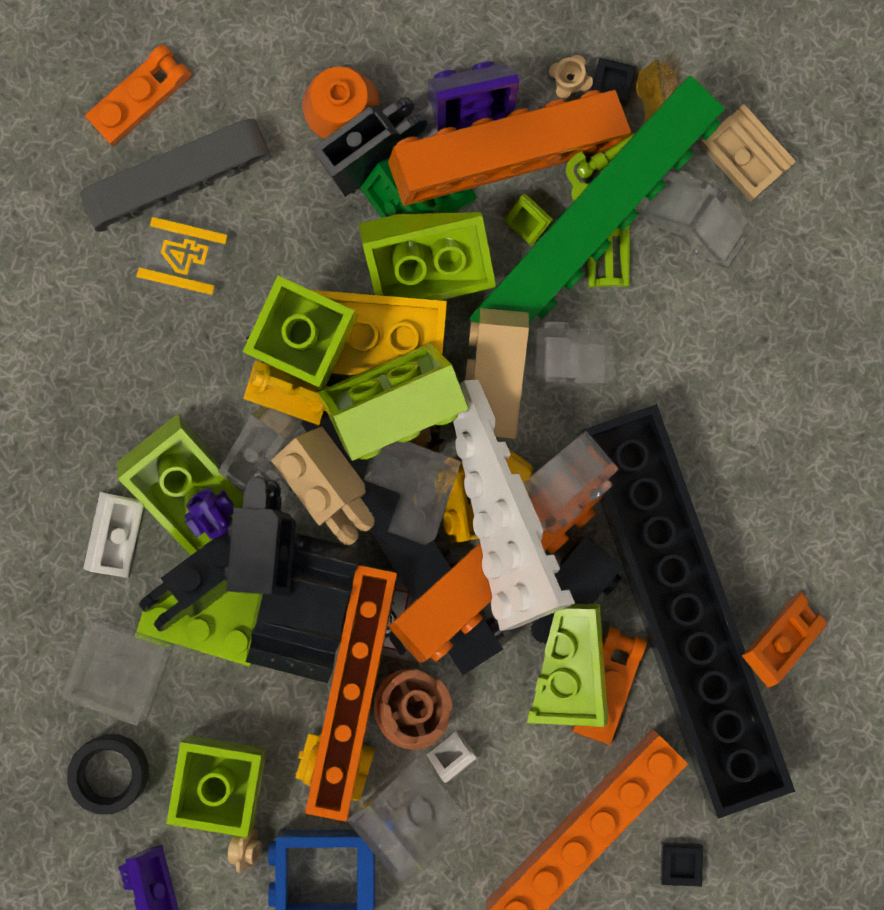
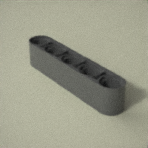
[80,119,271,232]

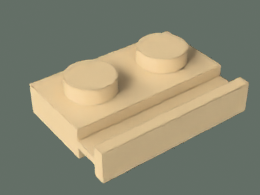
[699,104,796,202]

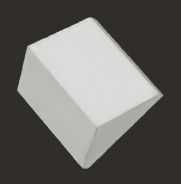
[427,730,479,783]

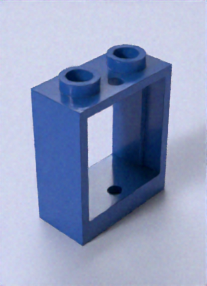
[268,829,375,910]

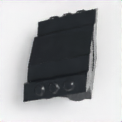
[245,533,359,683]

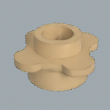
[549,55,593,99]
[228,828,262,873]

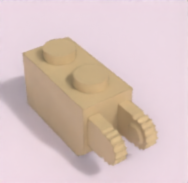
[271,426,375,545]

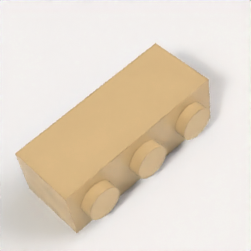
[465,308,529,439]

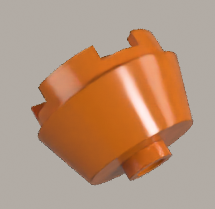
[302,67,380,139]

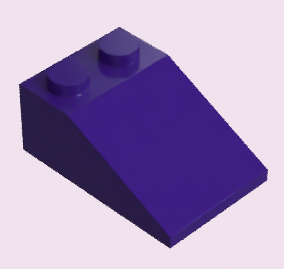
[428,61,519,132]

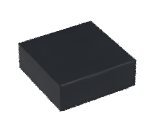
[591,58,637,107]
[660,842,703,887]

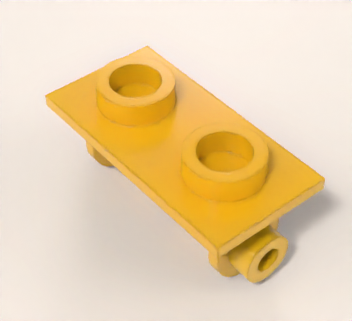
[243,360,329,425]
[436,461,479,543]

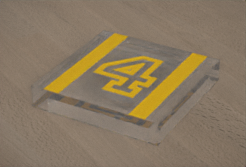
[135,209,231,304]

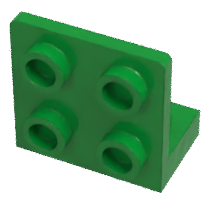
[360,158,477,218]

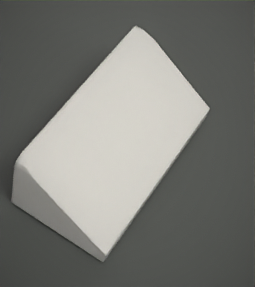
[83,492,144,578]

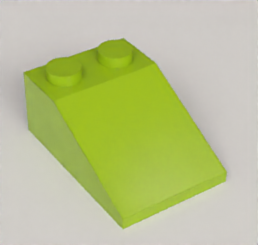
[358,212,496,301]
[116,414,244,555]

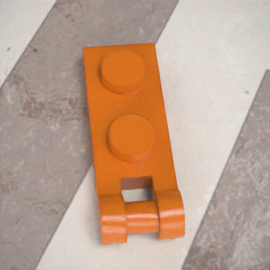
[84,44,192,147]
[742,592,828,688]
[572,626,647,745]

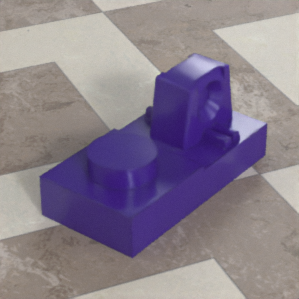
[118,845,179,910]

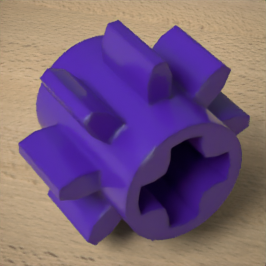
[184,488,234,539]

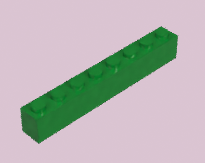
[469,75,726,335]

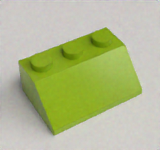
[318,343,468,461]

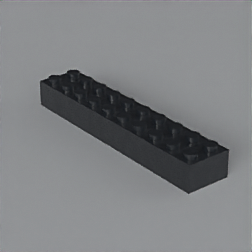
[576,404,795,819]

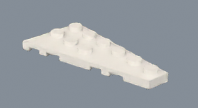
[453,380,575,631]

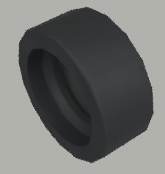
[67,734,149,814]

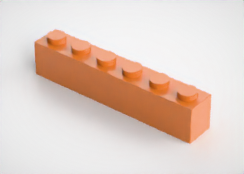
[388,90,632,206]
[388,462,602,663]
[305,565,398,822]
[486,729,688,910]

